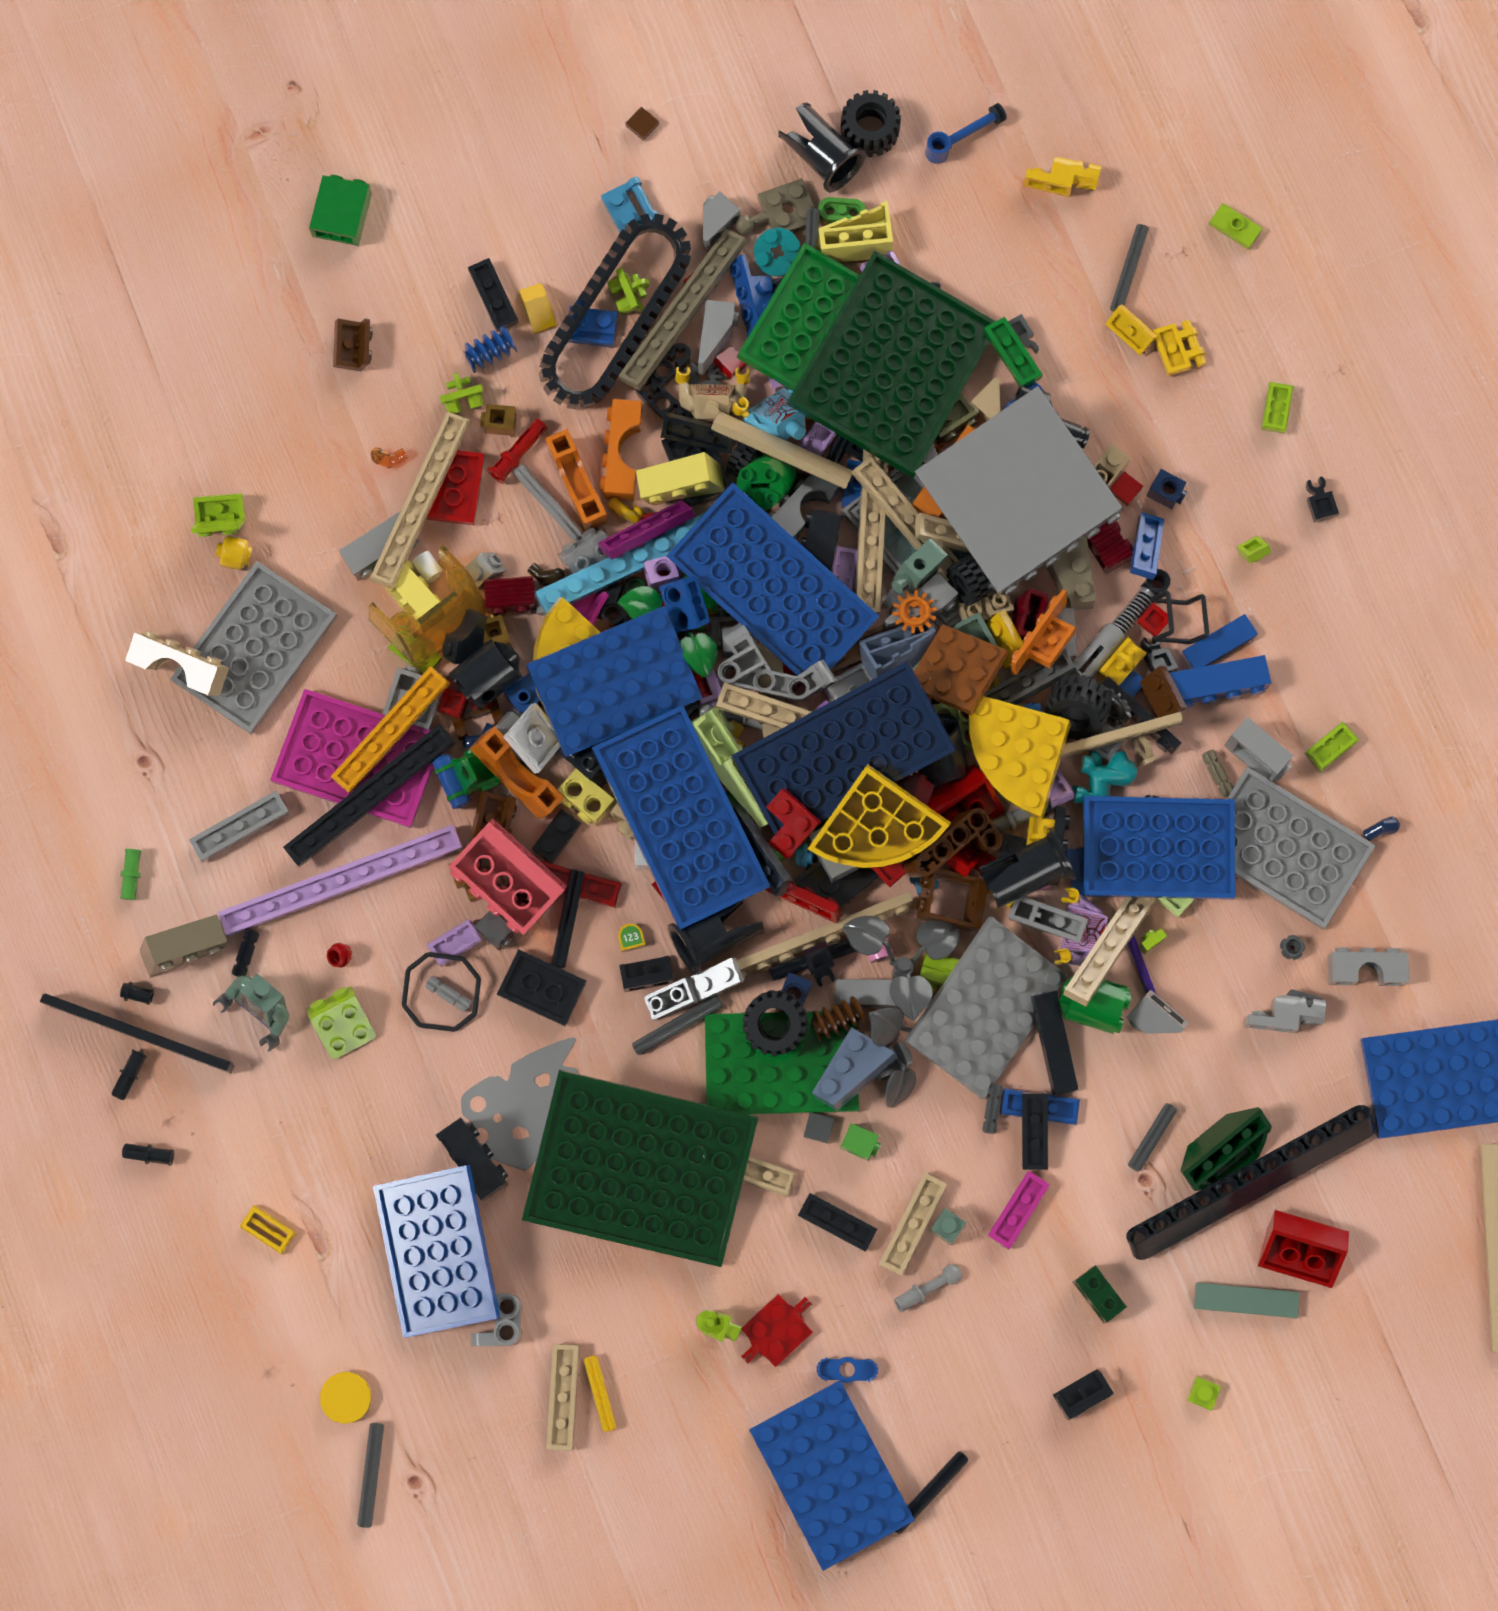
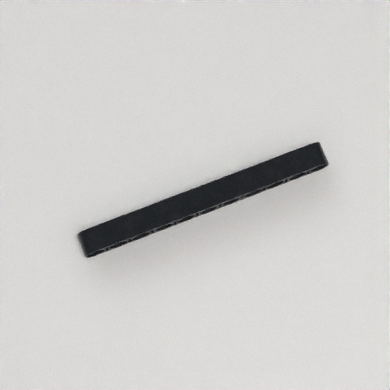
[1126,1105,1375,1260]

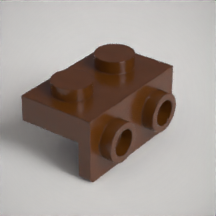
[333,318,373,372]
[1140,666,1187,718]
[470,791,517,840]

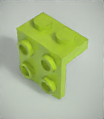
[191,493,246,537]
[306,986,376,1059]

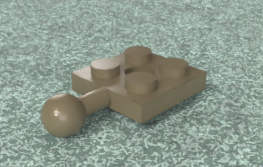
[735,178,820,234]

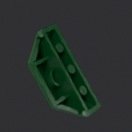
[1180,1107,1272,1191]

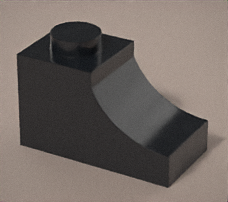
[442,609,487,664]

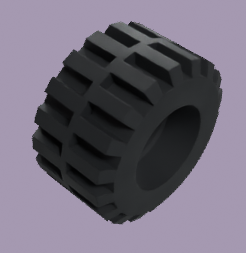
[841,90,901,157]
[1044,674,1112,740]
[742,990,808,1056]

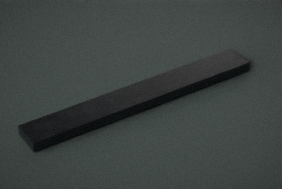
[283,723,456,867]
[40,993,234,1074]

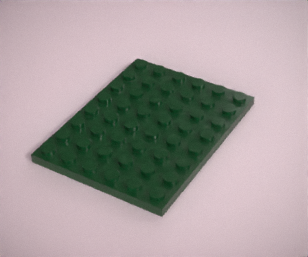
[786,251,995,478]
[522,1069,758,1267]

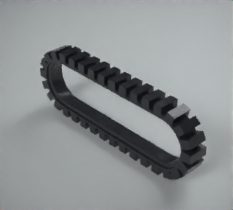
[539,213,691,410]

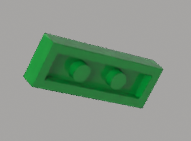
[984,316,1043,387]

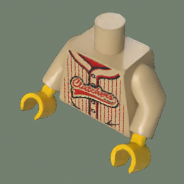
[675,367,750,419]

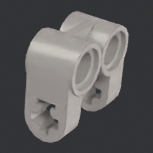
[471,1293,523,1346]

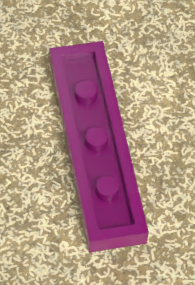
[598,500,695,560]

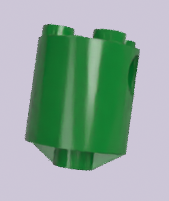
[737,454,797,510]
[1059,976,1132,1034]

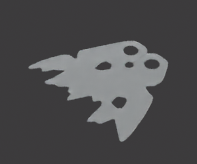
[461,1038,579,1170]

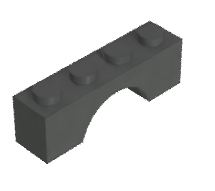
[769,473,843,540]

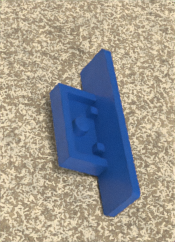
[730,255,775,338]

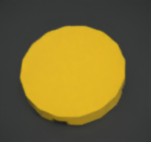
[320,1371,372,1424]

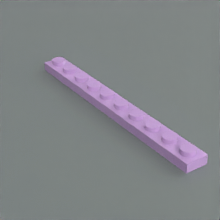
[218,825,463,937]

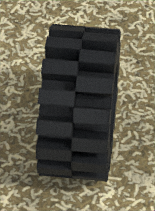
[725,442,762,478]
[946,557,989,606]

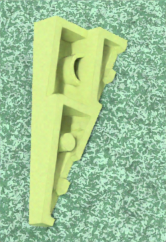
[691,705,768,828]

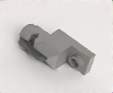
[1244,989,1326,1033]

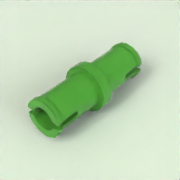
[120,849,141,900]

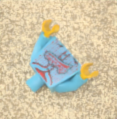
[732,388,806,440]

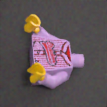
[1054,888,1107,966]

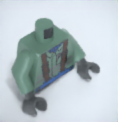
[213,974,289,1052]

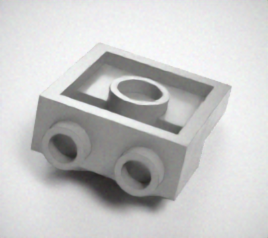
[383,665,444,730]

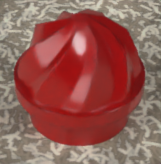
[327,943,352,968]

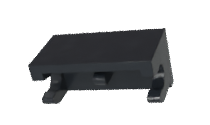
[619,955,674,992]
[1053,1369,1114,1420]

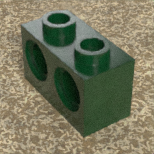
[1072,1265,1127,1324]

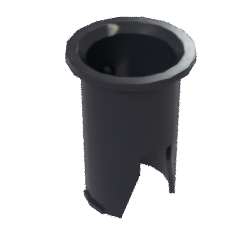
[778,102,866,193]
[979,827,1076,908]
[668,900,765,975]

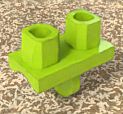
[607,268,650,315]
[439,372,483,414]
[696,1310,741,1342]

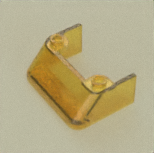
[369,545,486,667]

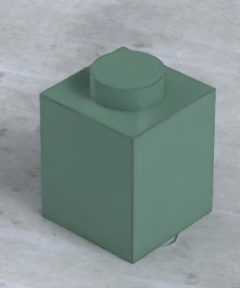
[929,1208,966,1245]

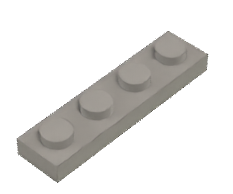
[189,790,290,862]

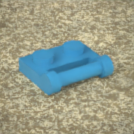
[601,177,658,233]

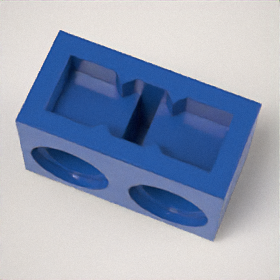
[659,575,710,633]

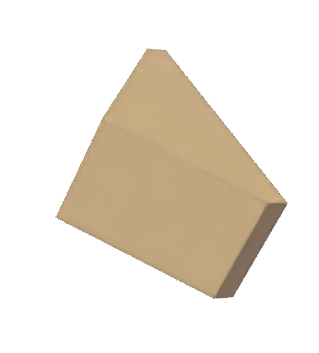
[970,378,1000,423]

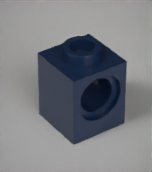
[1147,469,1187,510]
[782,972,812,1006]

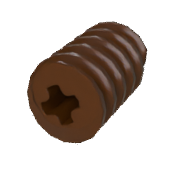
[811,996,867,1043]

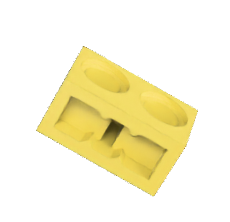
[557,769,615,826]

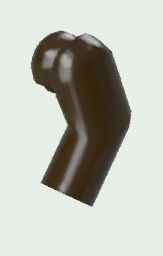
[527,563,565,586]

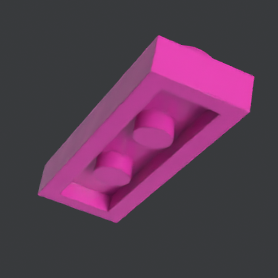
[987,1171,1050,1250]

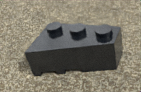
[801,509,843,571]
[436,1117,508,1202]

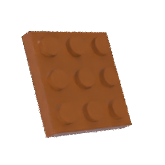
[914,624,1008,715]

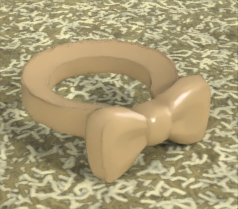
[1132,735,1157,767]

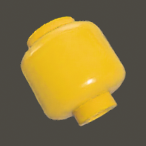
[215,536,253,570]

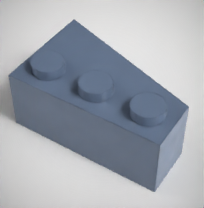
[858,620,936,680]
[812,1027,898,1111]

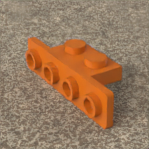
[1010,589,1076,675]

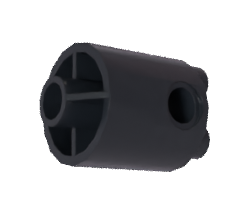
[449,639,523,711]
[919,714,968,787]

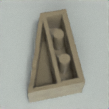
[1045,536,1096,611]
[140,914,227,978]

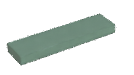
[1194,1283,1299,1318]

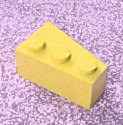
[819,201,893,263]
[636,452,725,505]
[385,559,445,632]

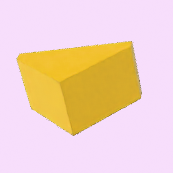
[519,283,557,334]

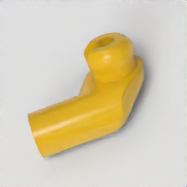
[608,497,645,523]

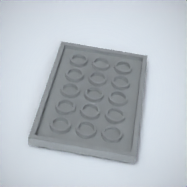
[170,561,338,735]
[1227,767,1376,930]
[904,917,1068,1099]

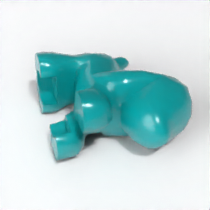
[1070,751,1138,803]

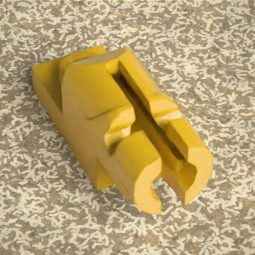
[1023,157,1102,197]

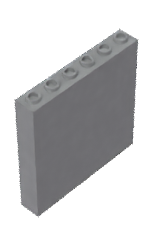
[915,386,1123,595]

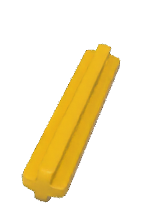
[584,1355,616,1432]

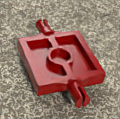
[741,1294,813,1367]

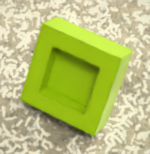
[1237,535,1271,564]
[1139,928,1167,954]
[1187,1377,1221,1411]

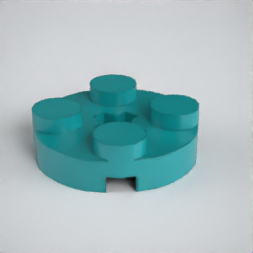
[754,228,801,277]

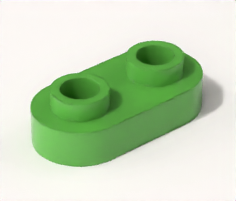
[818,197,866,223]

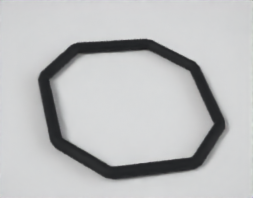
[402,952,481,1032]

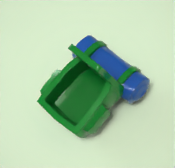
[432,749,500,809]

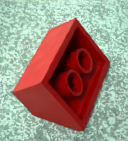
[927,764,1005,841]
[1258,1210,1349,1288]

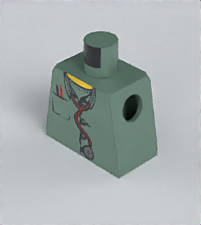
[892,538,948,595]

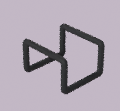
[1150,591,1209,644]

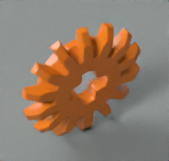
[892,590,937,634]

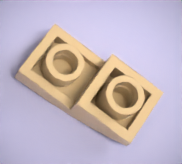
[957,590,1014,623]

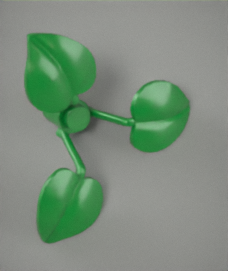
[618,575,718,678]

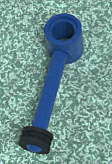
[925,103,1007,164]

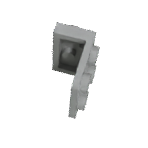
[557,528,608,593]

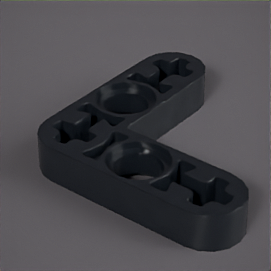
[635,343,691,420]

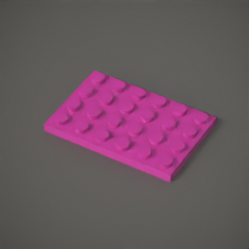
[270,689,434,828]

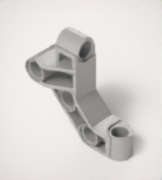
[718,624,837,702]

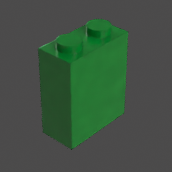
[309,175,372,246]

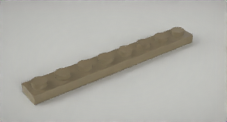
[619,228,747,391]

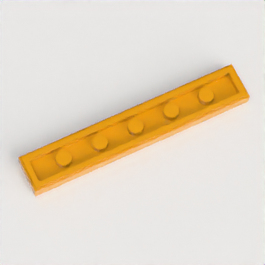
[330,666,450,794]

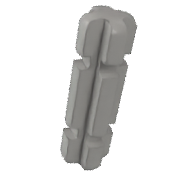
[425,976,472,1012]

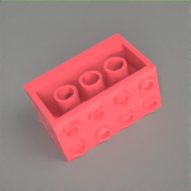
[448,818,567,935]

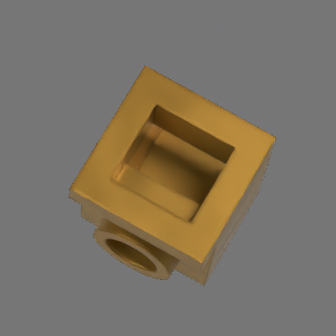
[480,404,517,437]
[484,614,512,647]

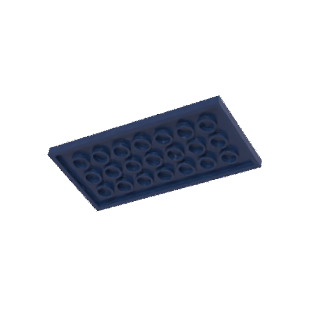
[732,661,956,835]

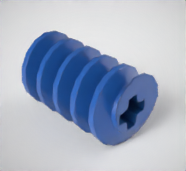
[463,326,517,373]

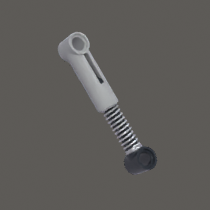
[1068,569,1171,679]

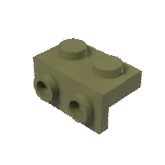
[935,393,979,445]

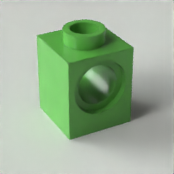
[840,1123,881,1161]

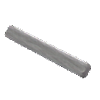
[514,465,584,541]

